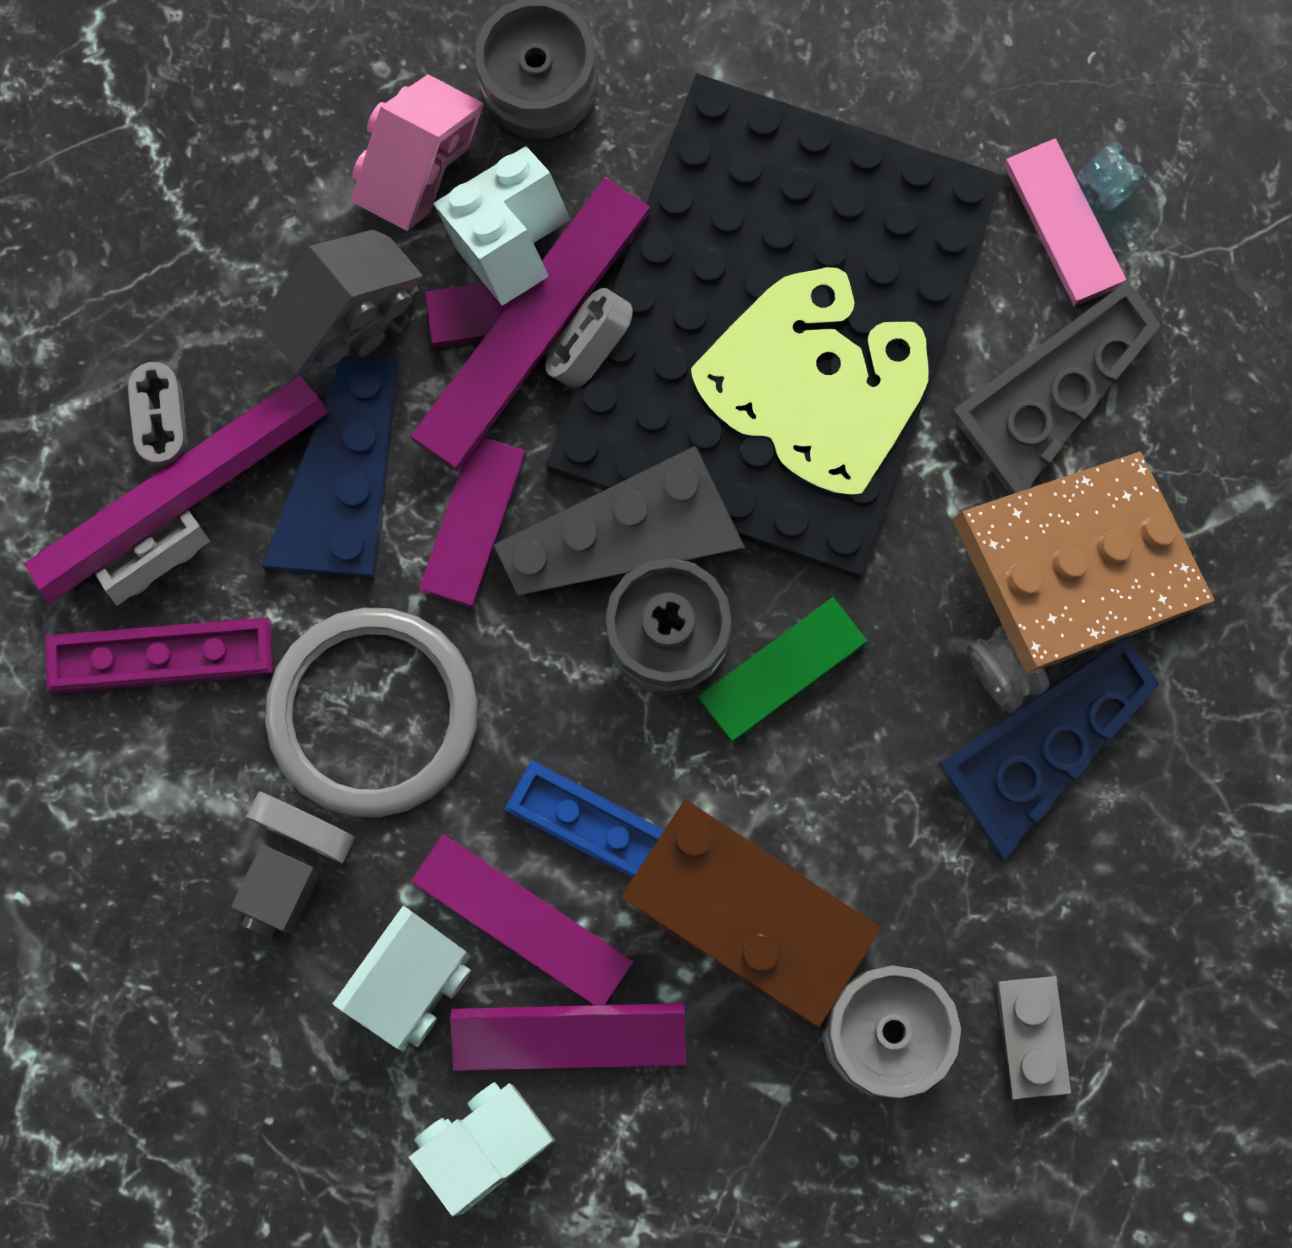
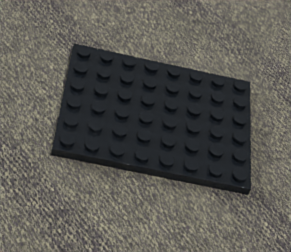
[546,73,1004,580]

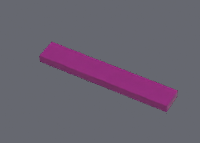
[411,177,650,472]
[24,376,328,603]

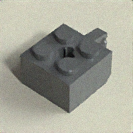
[257,230,423,372]

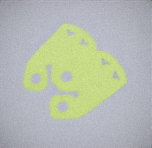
[691,267,929,495]

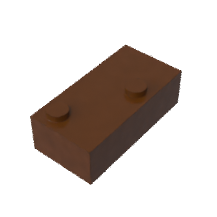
[619,799,882,1029]

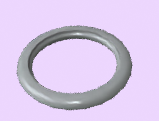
[265,607,478,818]

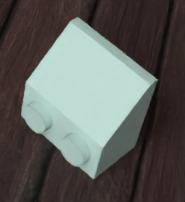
[333,906,471,1051]

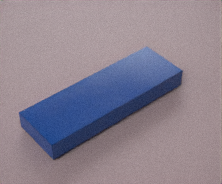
[504,760,664,879]

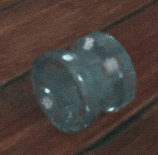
[1077,141,1147,212]

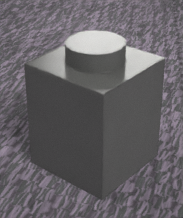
[231,844,321,939]

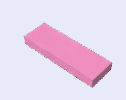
[1004,138,1126,307]

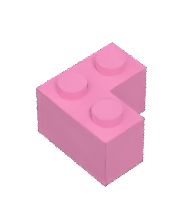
[351,75,484,231]

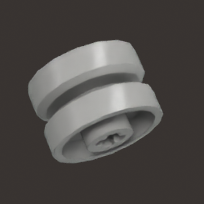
[822,965,961,1098]

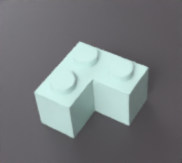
[433,146,571,306]
[409,1082,555,1216]

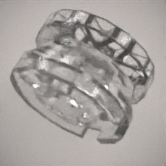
[967,625,1050,713]

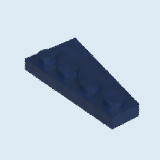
[261,357,399,580]
[937,637,1159,859]

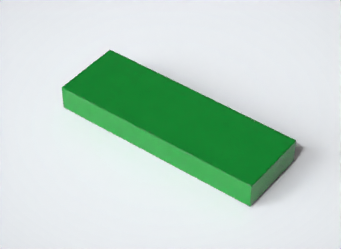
[698,597,867,744]

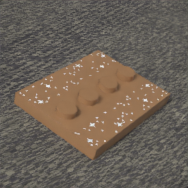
[952,451,1215,675]

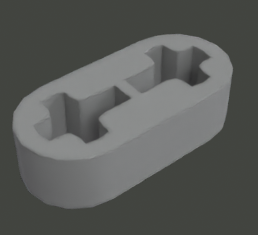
[545,288,633,389]
[128,362,188,469]
[246,791,355,864]

